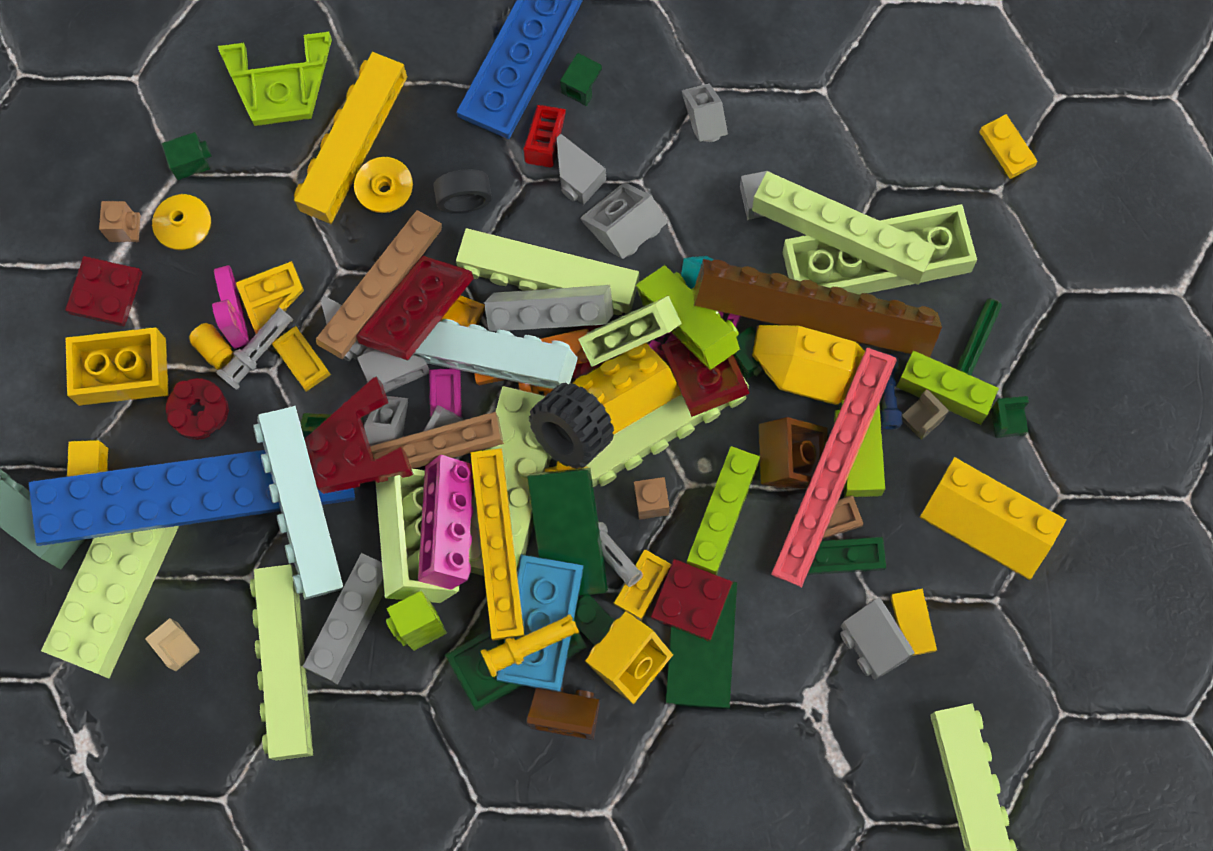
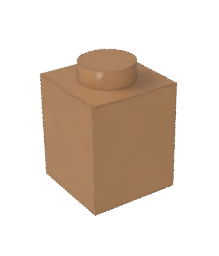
[634,477,669,520]

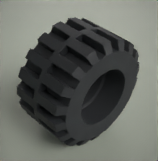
[529,382,614,469]

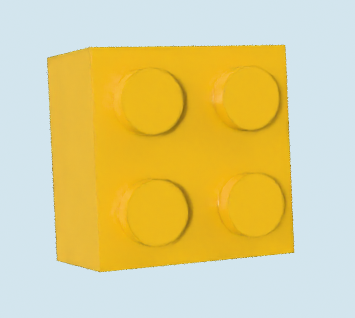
[585,611,673,704]

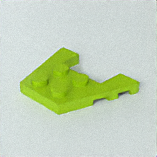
[218,32,332,126]

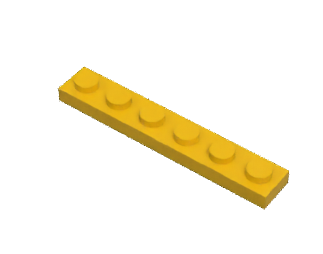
[470,448,525,641]

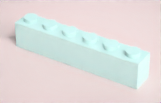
[413,319,578,389]
[253,406,343,600]

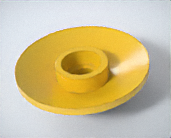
[354,157,413,213]
[152,194,211,250]

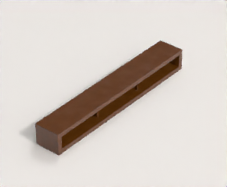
[693,259,942,358]

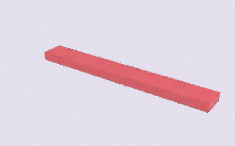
[771,348,897,588]

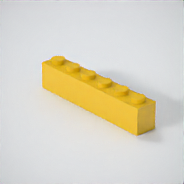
[294,52,407,224]

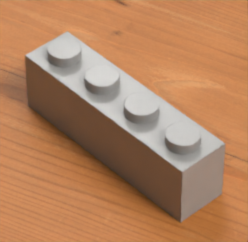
[484,285,614,332]
[303,553,384,685]

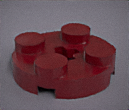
[166,378,229,440]

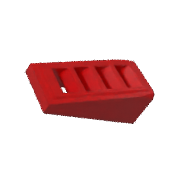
[524,105,566,168]

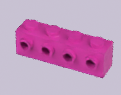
[418,455,474,590]

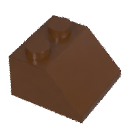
[759,417,828,489]
[527,687,600,740]

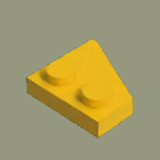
[236,261,304,334]

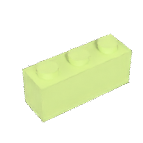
[578,296,682,366]

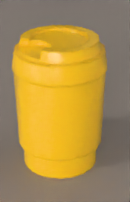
[189,323,234,370]

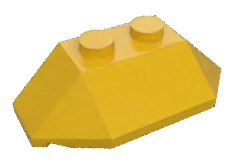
[752,325,865,405]

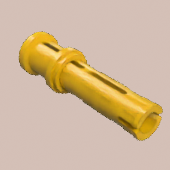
[480,614,579,677]

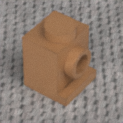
[99,201,141,242]

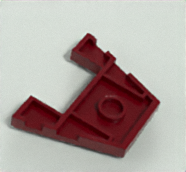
[304,376,414,494]

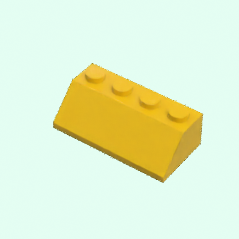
[919,457,1066,580]

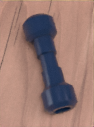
[880,354,903,430]

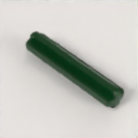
[956,298,1002,376]

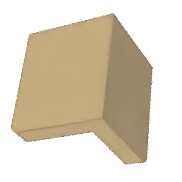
[145,618,199,671]

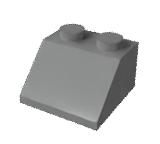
[580,182,668,259]
[840,597,915,680]

